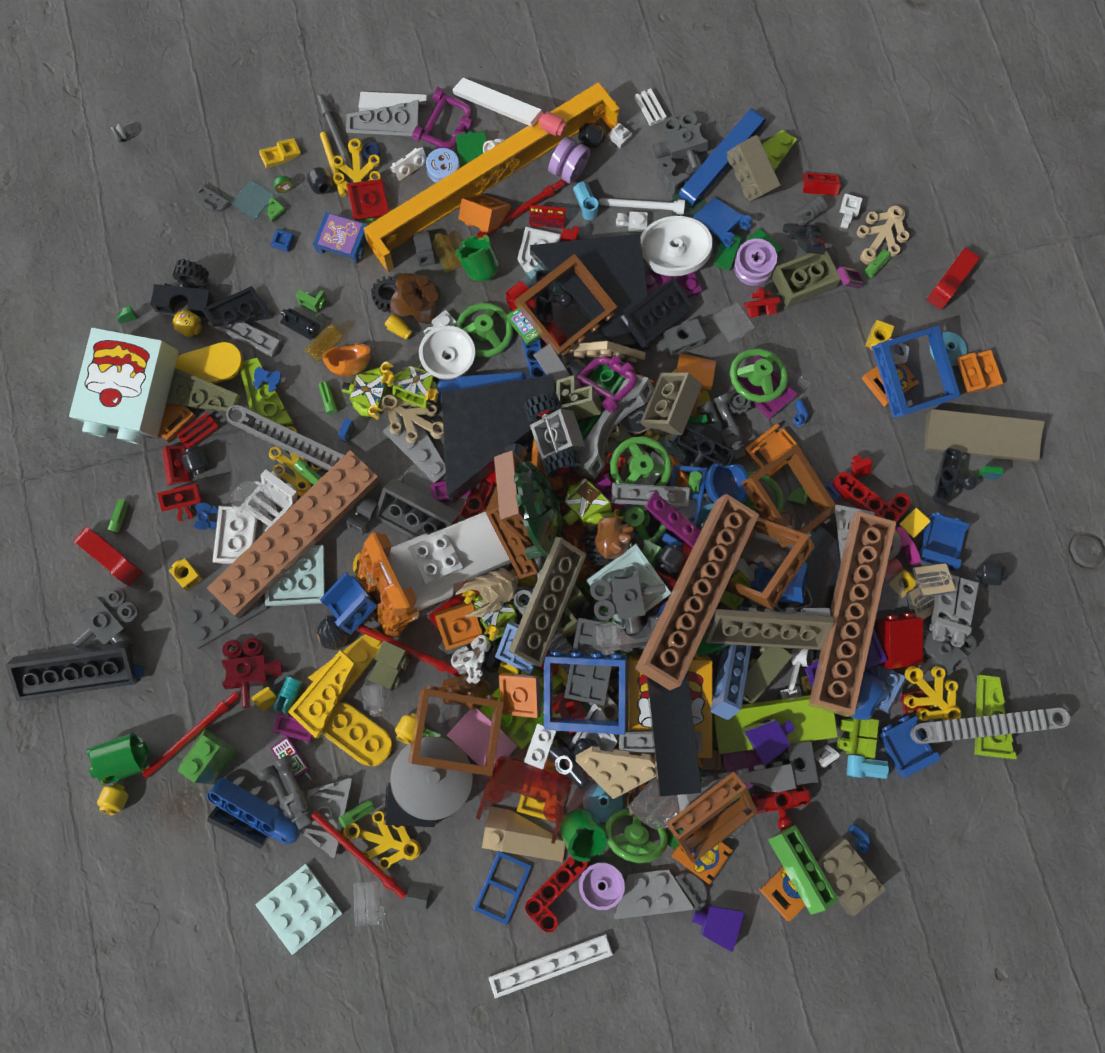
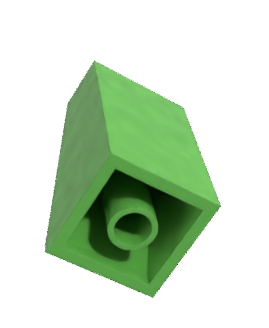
[177,728,238,785]

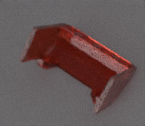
[476,755,572,844]

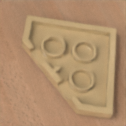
[568,341,645,363]
[575,746,656,799]

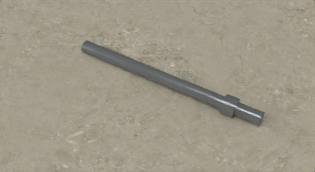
[317,94,354,183]

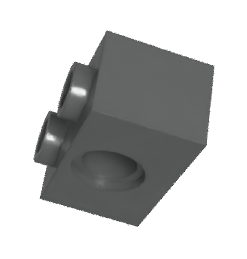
[661,319,706,358]
[782,741,818,785]

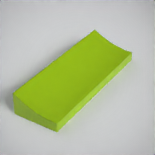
[713,695,838,754]

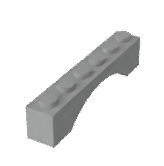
[575,374,655,480]
[677,761,796,812]

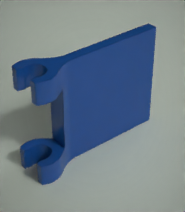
[692,197,753,248]

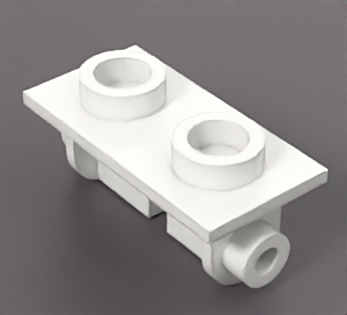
[390,147,427,181]
[524,724,556,769]

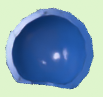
[705,463,748,504]
[849,670,889,720]

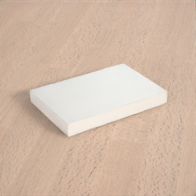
[213,506,259,564]

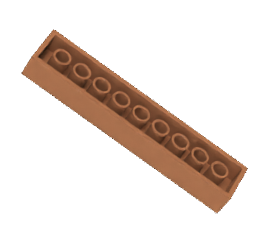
[207,450,379,618]
[635,494,759,690]
[808,511,896,717]

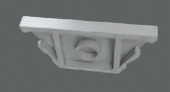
[564,704,619,772]
[300,778,353,858]
[614,869,693,919]

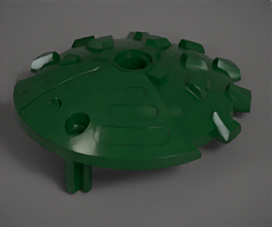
[514,461,564,560]

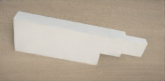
[359,92,427,112]

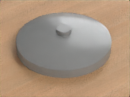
[390,736,473,820]

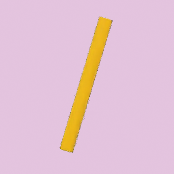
[320,132,347,197]

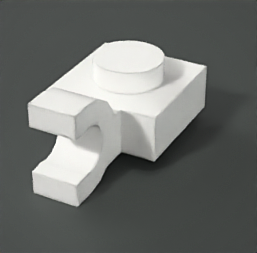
[839,194,862,229]
[616,212,647,232]

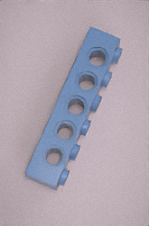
[710,605,751,720]

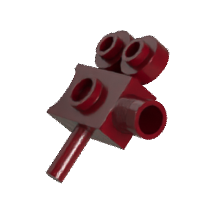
[221,637,283,709]

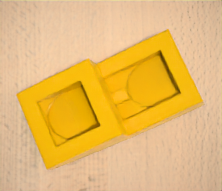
[259,138,301,169]

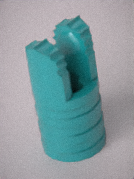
[273,676,303,716]

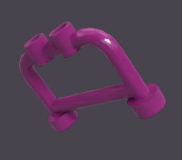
[412,87,473,149]
[572,355,637,414]

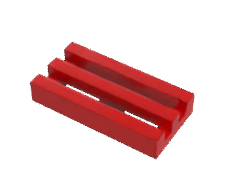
[177,413,219,449]

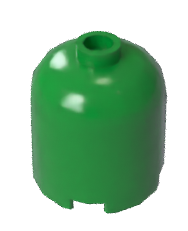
[455,235,499,282]
[560,809,608,862]

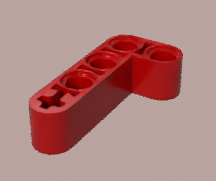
[926,246,981,310]
[506,281,567,346]
[831,472,911,522]
[73,526,143,587]
[525,855,588,933]

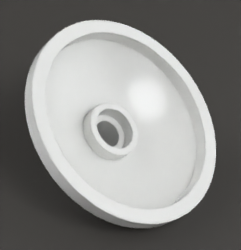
[419,326,475,380]

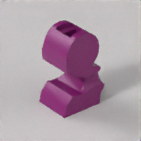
[593,473,626,513]

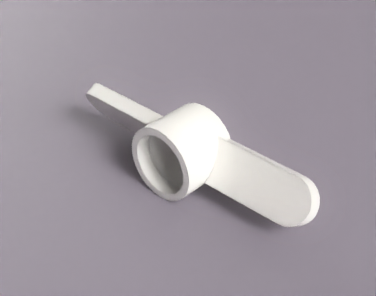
[788,648,813,691]

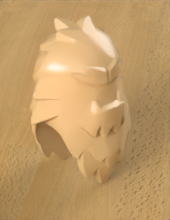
[456,568,518,618]

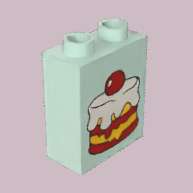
[69,328,179,444]

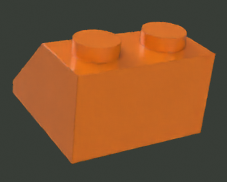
[458,193,511,232]

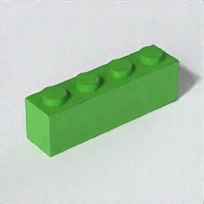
[768,825,839,915]

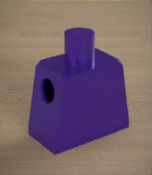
[742,717,795,765]
[692,905,744,952]

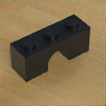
[150,283,214,317]

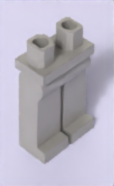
[929,572,979,647]

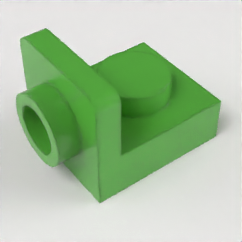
[296,290,327,314]

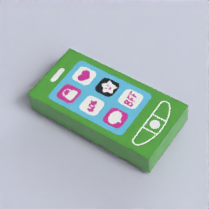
[506,308,541,345]

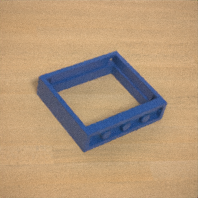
[871,325,961,418]
[544,650,629,735]

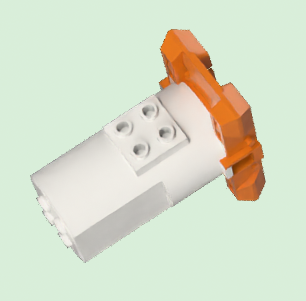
[358,512,511,638]

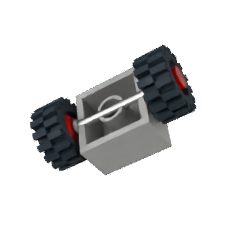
[524,393,585,478]

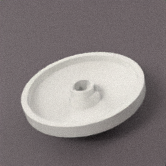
[640,216,712,276]

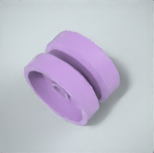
[548,136,590,185]
[734,239,777,286]
[579,862,625,910]

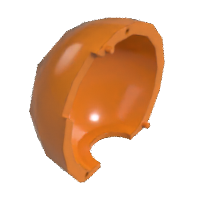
[322,342,371,377]

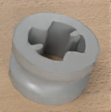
[111,123,127,142]

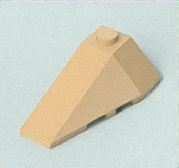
[482,806,565,862]

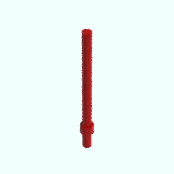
[476,179,565,238]
[356,624,460,677]
[142,691,241,779]
[311,810,407,899]

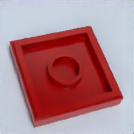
[346,179,389,221]

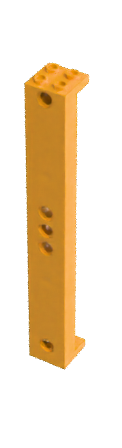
[363,82,620,272]

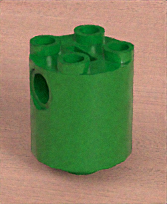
[87,732,150,785]

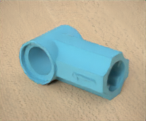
[573,181,598,220]
[846,755,889,779]

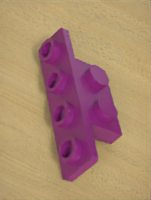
[645,492,701,548]

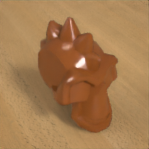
[595,516,634,559]
[439,673,493,710]

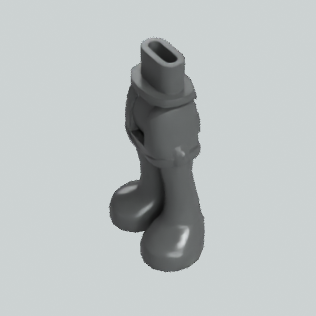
[696,392,746,460]
[256,755,313,830]

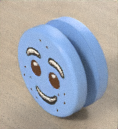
[426,148,460,183]

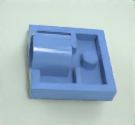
[495,621,535,675]
[865,665,907,713]

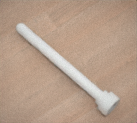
[598,198,685,215]

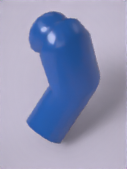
[793,399,809,427]
[848,823,870,854]

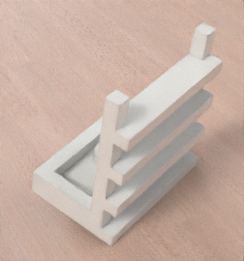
[237,469,297,531]

